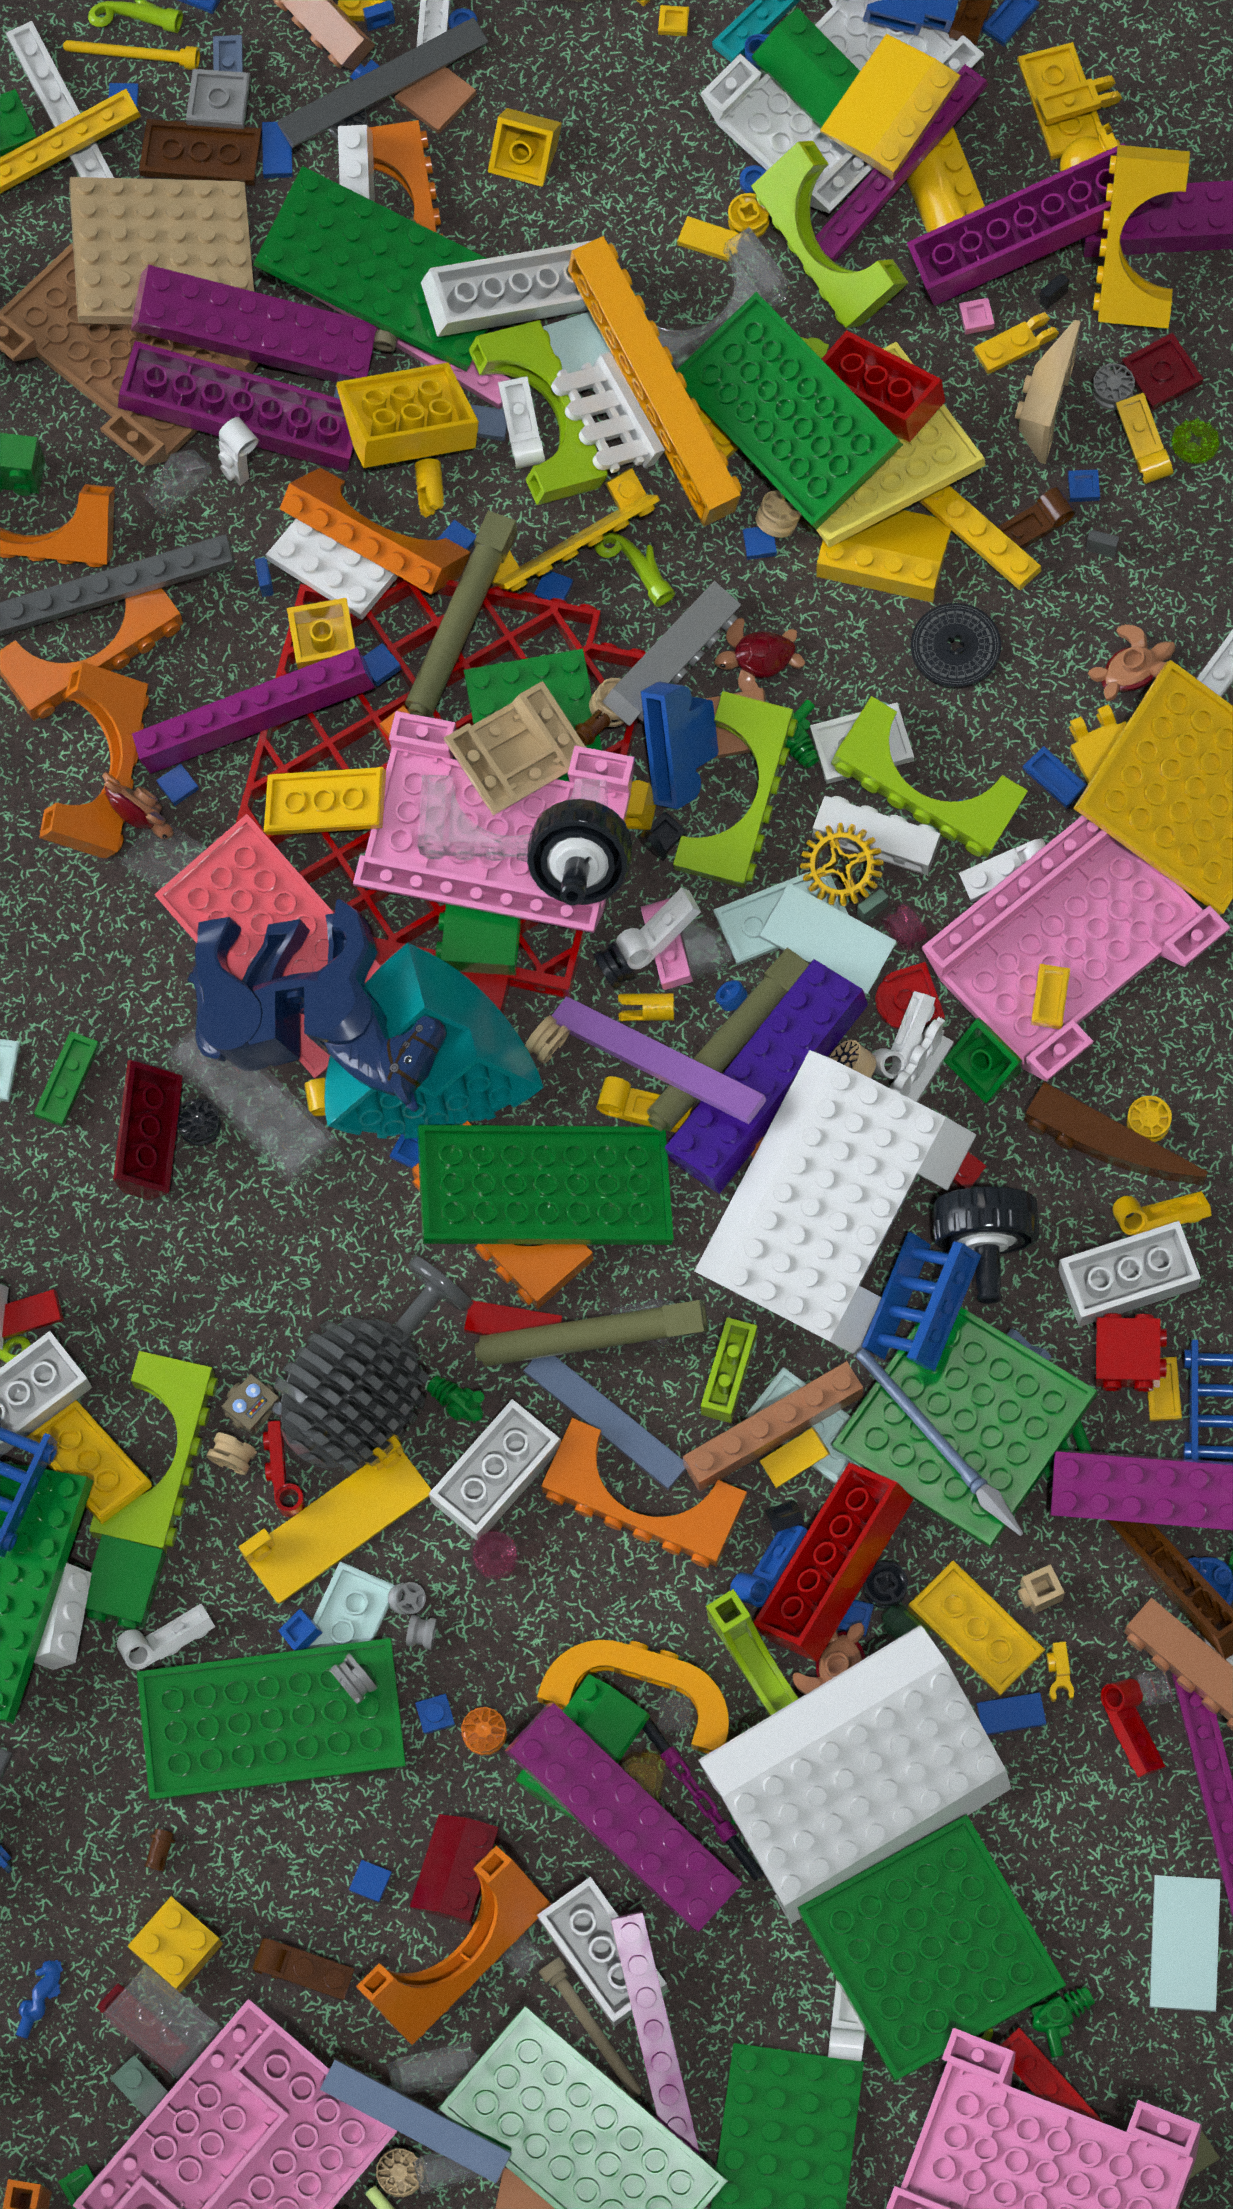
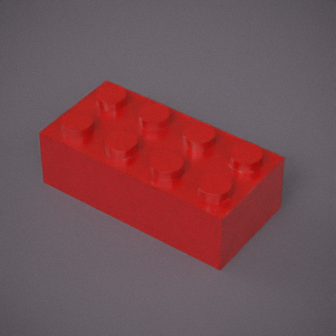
[821,330,945,442]

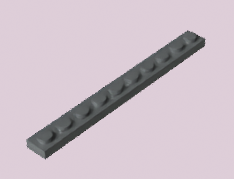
[0,534,235,636]

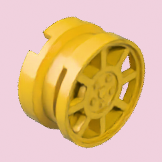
[728,193,769,240]
[1126,1096,1172,1142]

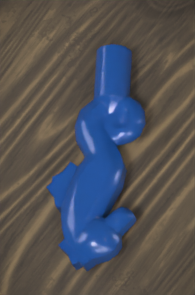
[15,1960,63,2039]

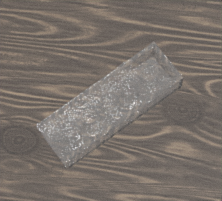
[166,1026,340,1190]

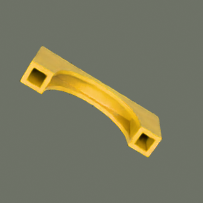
[1093,145,1190,329]

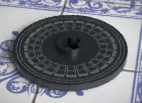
[910,603,1001,689]

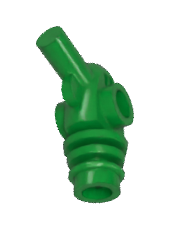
[786,699,819,769]
[427,1375,484,1424]
[1031,1986,1095,2058]

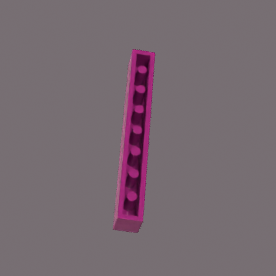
[132,647,375,774]

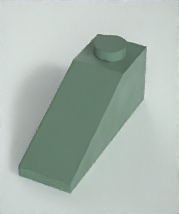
[110,2056,169,2118]

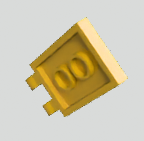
[1069,704,1127,784]

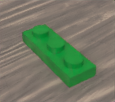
[34,1031,100,1127]

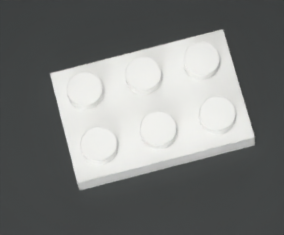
[810,703,914,784]

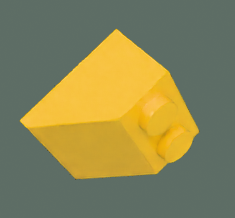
[488,108,562,187]

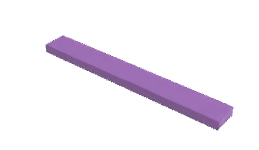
[552,996,766,1124]

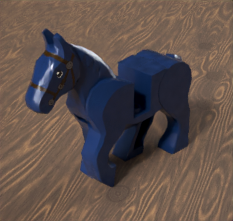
[187,899,447,1112]

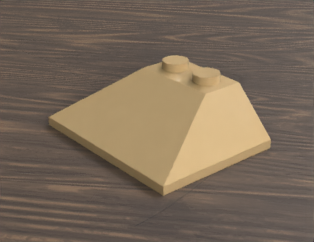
[1015,320,1080,464]
[443,681,586,816]

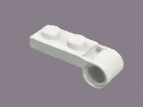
[498,376,545,469]
[218,417,259,486]
[959,839,1046,902]
[616,887,701,969]
[873,991,936,1079]
[117,1604,215,1670]
[828,1980,864,2061]

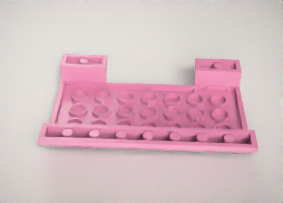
[353,711,635,933]
[922,815,1231,1082]
[886,2028,1202,2209]

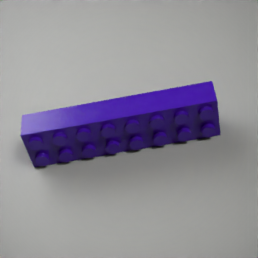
[665,959,868,1194]

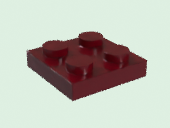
[1121,332,1203,411]

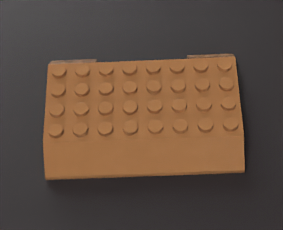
[0,243,258,466]

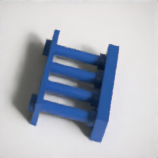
[862,1232,981,1371]
[1183,1340,1233,1460]
[0,1418,58,1558]

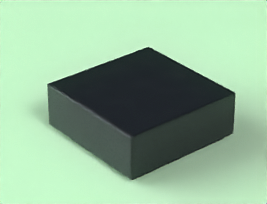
[1039,273,1069,310]
[765,1500,804,1533]

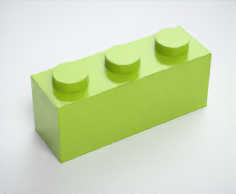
[701,1317,757,1424]

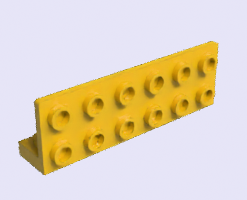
[492,468,660,592]
[238,1436,431,1604]

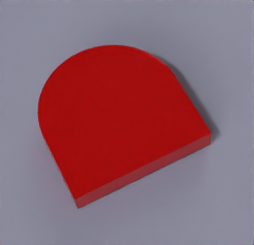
[875,962,945,1029]

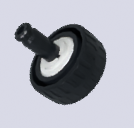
[527,799,632,906]
[933,1187,1039,1304]

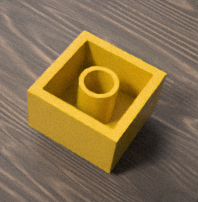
[287,598,356,670]
[128,1896,223,1993]

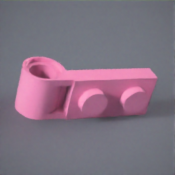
[641,898,693,990]

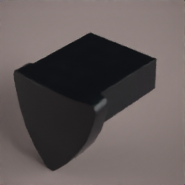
[637,811,687,861]

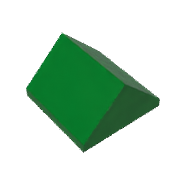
[944,1017,1023,1104]

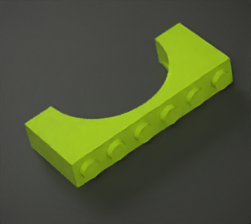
[751,141,908,328]
[469,320,608,505]
[673,691,798,888]
[831,696,1028,858]
[89,1351,218,1554]
[706,1589,799,1716]

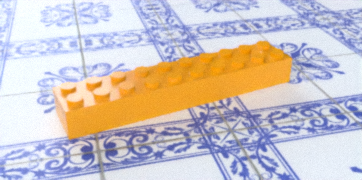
[568,236,742,527]

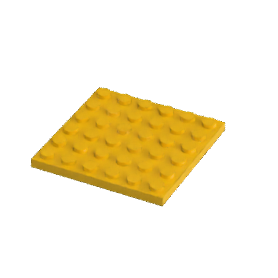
[1073,660,1233,915]

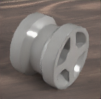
[388,1582,426,1615]
[406,1614,438,1650]

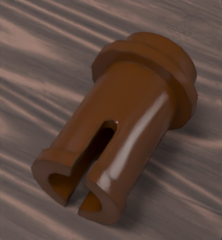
[575,709,611,746]
[144,1829,175,1872]

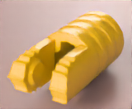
[414,458,444,518]
[618,993,674,1021]

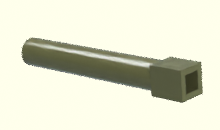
[405,510,517,716]
[647,947,809,1131]
[475,1300,709,1367]

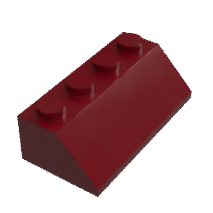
[113,1060,183,1200]

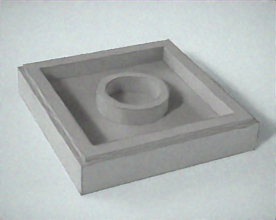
[186,69,251,129]

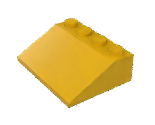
[820,33,961,180]
[336,362,479,468]
[816,510,952,603]

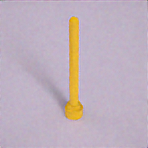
[63,40,200,70]

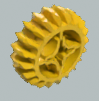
[800,823,884,906]

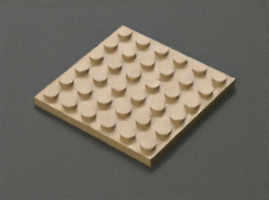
[69,177,254,324]

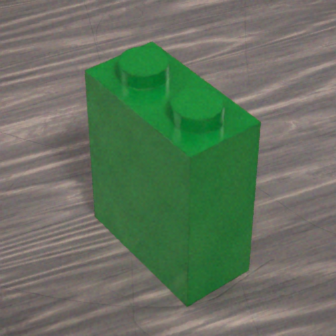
[436,904,521,975]
[85,1534,166,1630]

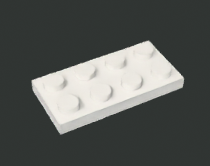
[266,519,398,620]

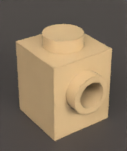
[1018,1564,1065,1614]

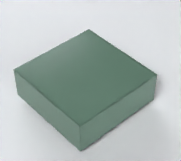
[857,889,889,923]

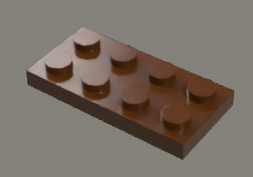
[139,119,262,186]

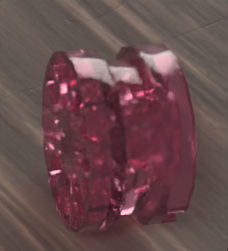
[882,903,928,952]
[473,1532,518,1580]

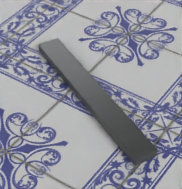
[277,17,488,148]

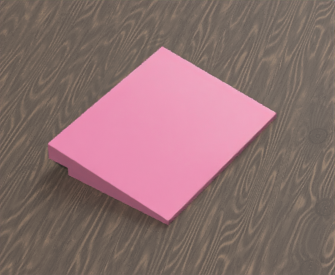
[72,1999,397,2209]

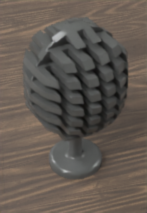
[271,1256,473,1472]

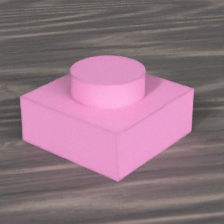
[959,298,995,335]

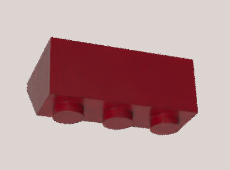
[410,1814,500,1926]

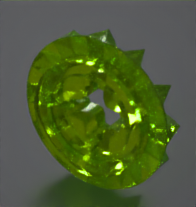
[1172,418,1220,464]

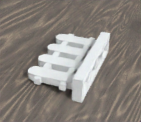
[551,352,665,473]
[889,1017,954,1102]

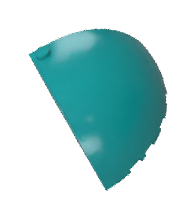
[324,942,544,1139]

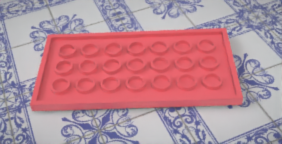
[154,814,381,1079]

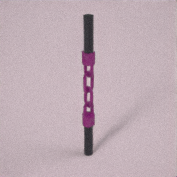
[642,1709,765,1882]

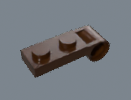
[949,0,994,45]
[997,487,1076,549]
[251,1938,354,2001]

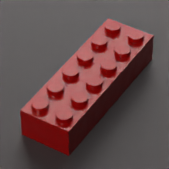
[753,1462,913,1662]

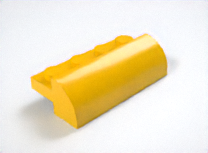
[906,126,985,233]

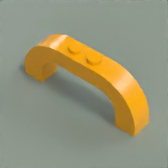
[537,1640,729,1754]

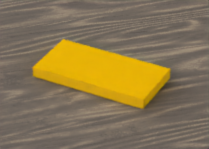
[1017,42,1102,160]
[264,767,386,835]
[26,1400,152,1524]
[908,1561,1045,1696]

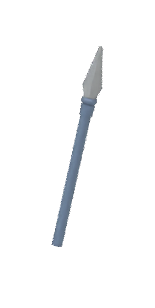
[856,1348,1023,1536]

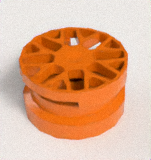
[461,1707,507,1756]

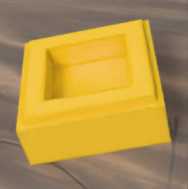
[658,5,689,36]

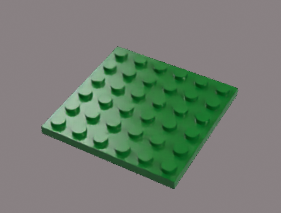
[832,1307,1098,1549]
[797,1814,1066,2083]

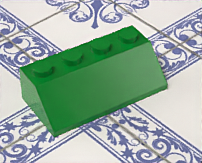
[752,7,860,128]
[515,1674,650,1822]

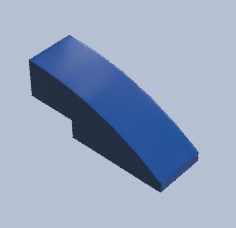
[862,0,958,36]

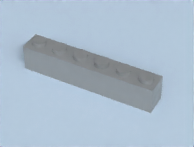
[602,581,741,726]

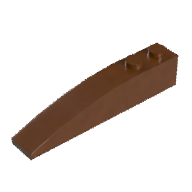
[1024,1082,1208,1185]
[1106,1520,1233,1660]

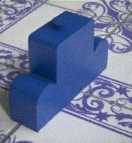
[641,681,719,809]

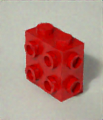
[1096,1313,1167,1392]

